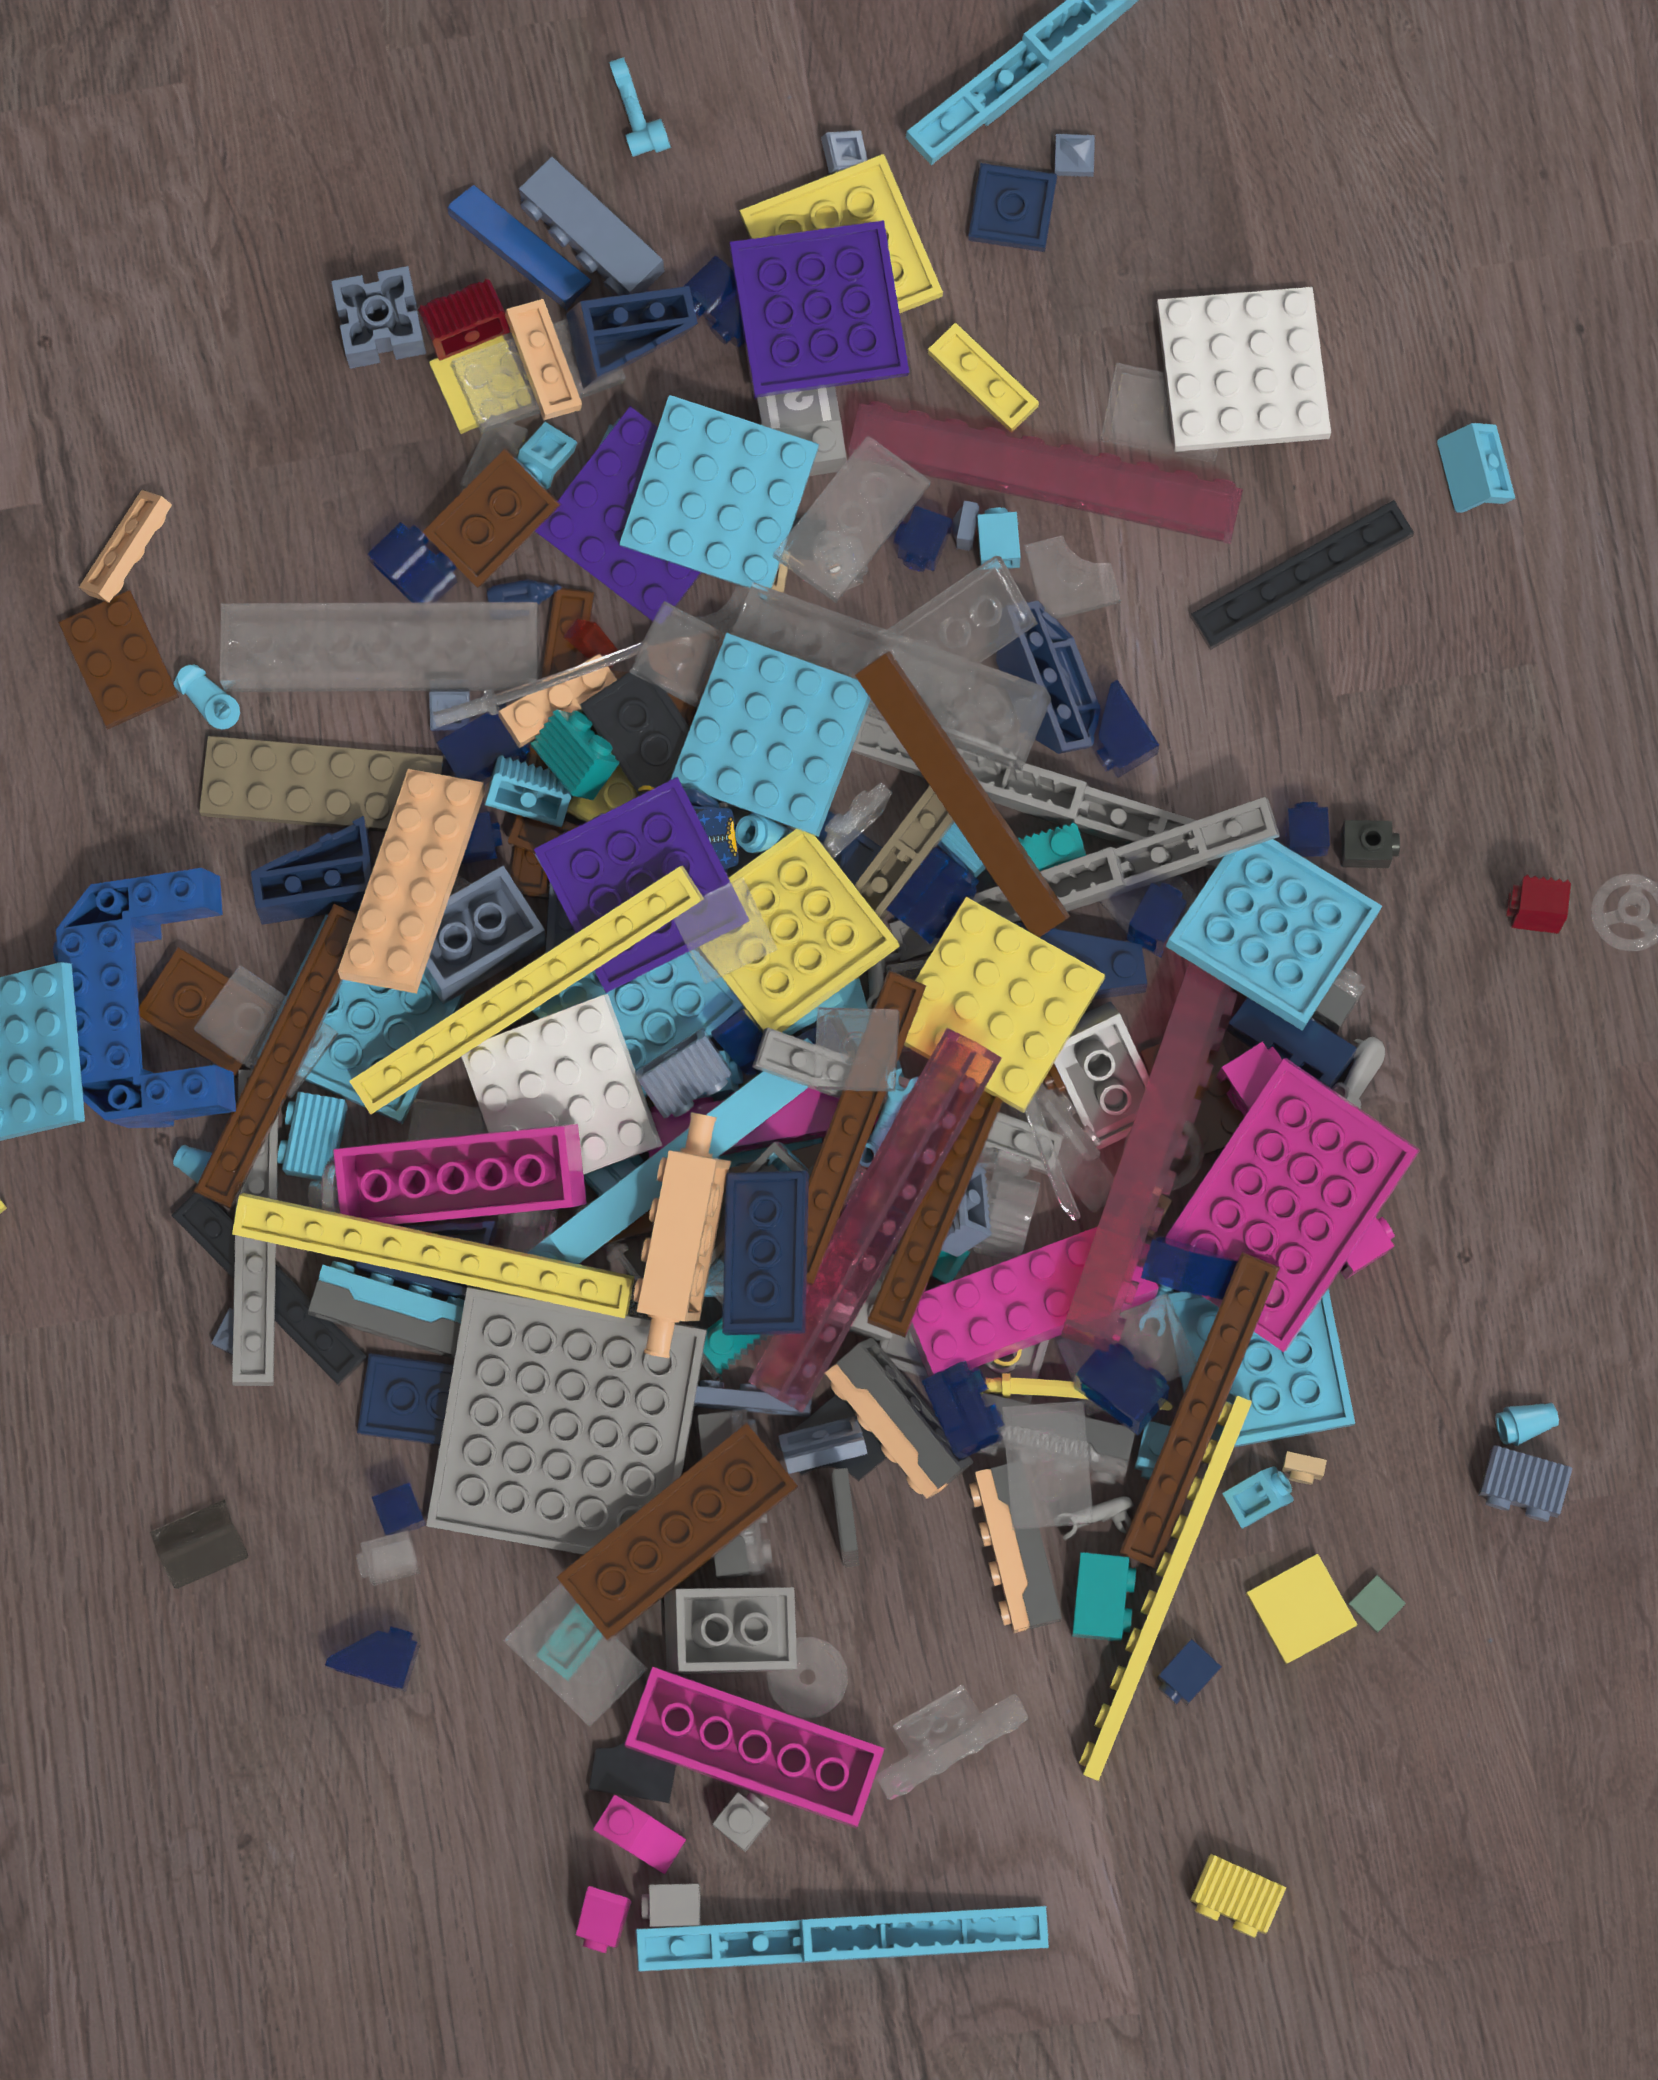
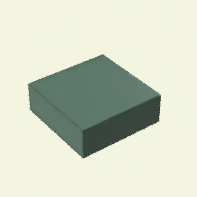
[1348,1575,1406,1633]

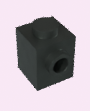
[1342,820,1400,868]

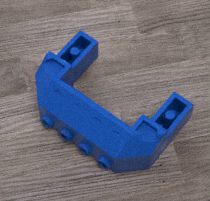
[53,868,236,1128]

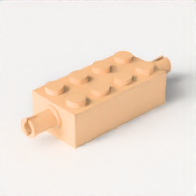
[633,1112,731,1358]

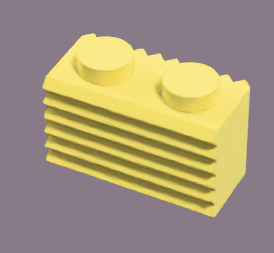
[1190,1854,1286,1938]

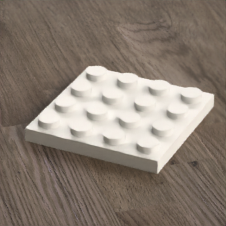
[1157,287,1331,452]
[462,994,662,1175]

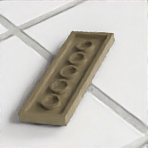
[199,736,444,832]

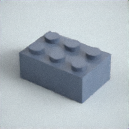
[424,866,546,1005]

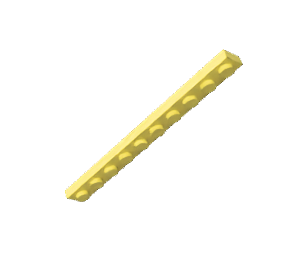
[349,865,704,1114]
[232,1193,635,1318]
[1079,1396,1252,1781]

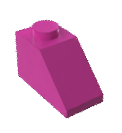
[593,1795,686,1874]
[576,1886,632,1954]

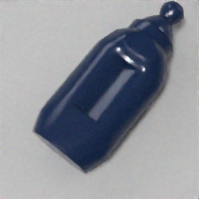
[487,579,562,614]

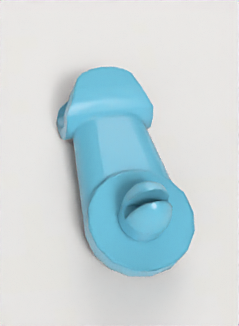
[174,664,240,730]

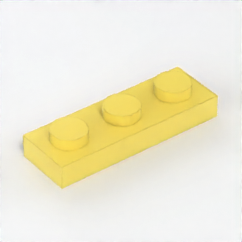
[928,323,1039,433]

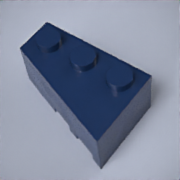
[566,286,698,389]
[251,816,374,925]
[1017,922,1147,1000]
[1226,998,1357,1089]
[356,1221,498,1300]

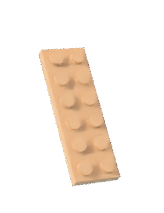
[338,769,486,994]

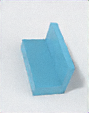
[1437,423,1515,513]

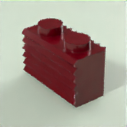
[418,279,511,361]
[1506,874,1571,934]

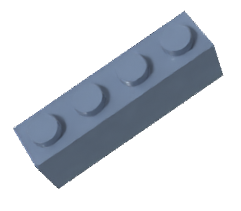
[519,157,664,296]

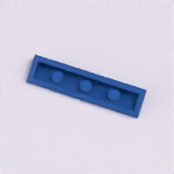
[447,185,592,311]

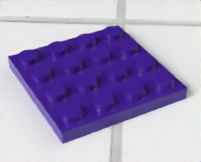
[729,220,909,398]
[535,406,702,627]
[534,777,750,993]

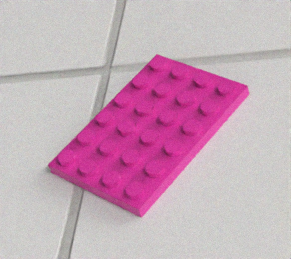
[1151,1058,1420,1352]

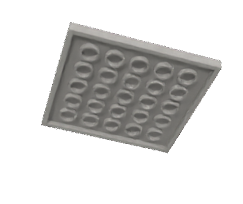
[426,1286,707,1554]

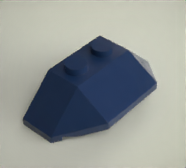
[996,601,1101,754]

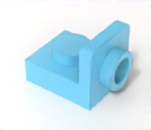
[517,422,577,490]
[1134,1420,1171,1480]
[1222,1466,1294,1528]

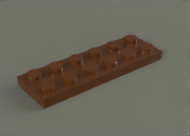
[556,1423,798,1642]

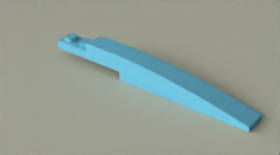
[905,0,1139,165]
[493,1037,812,1292]
[635,1906,1049,1972]

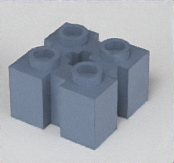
[331,266,426,369]

